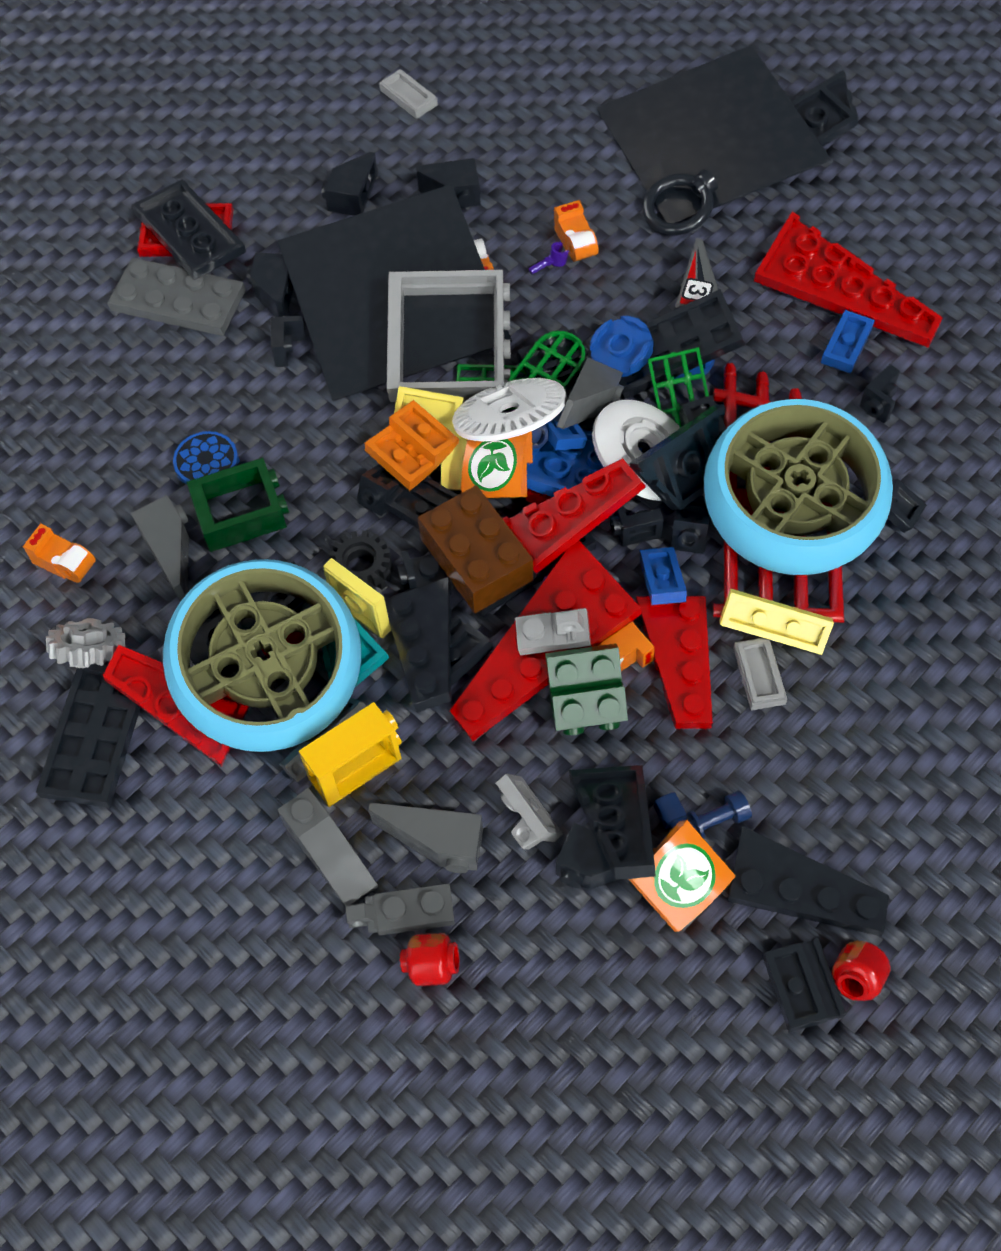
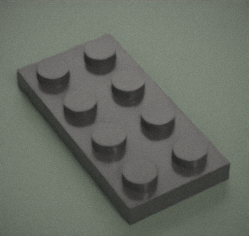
[108,258,246,336]

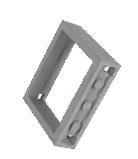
[387,270,511,402]

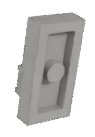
[515,608,591,656]
[496,774,563,850]

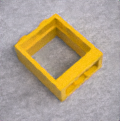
[299,702,402,807]

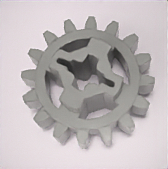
[46,618,125,668]

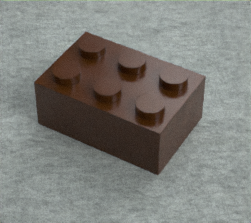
[418,485,533,613]

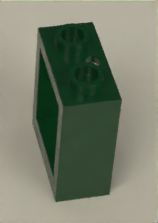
[186,458,289,552]

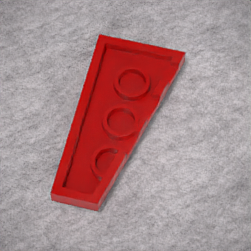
[502,458,646,574]
[636,596,713,729]
[103,645,250,767]

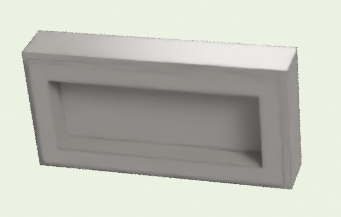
[379,69,438,119]
[733,638,787,711]

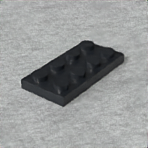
[619,289,745,399]
[36,664,141,808]

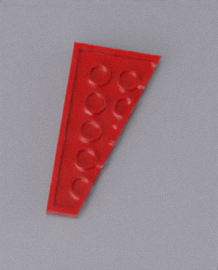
[754,211,943,348]
[450,540,642,741]

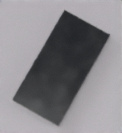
[132,179,246,280]

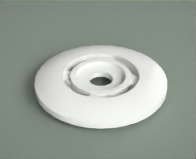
[452,378,567,441]
[592,400,680,501]

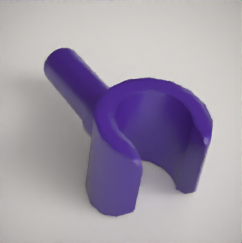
[528,242,569,275]

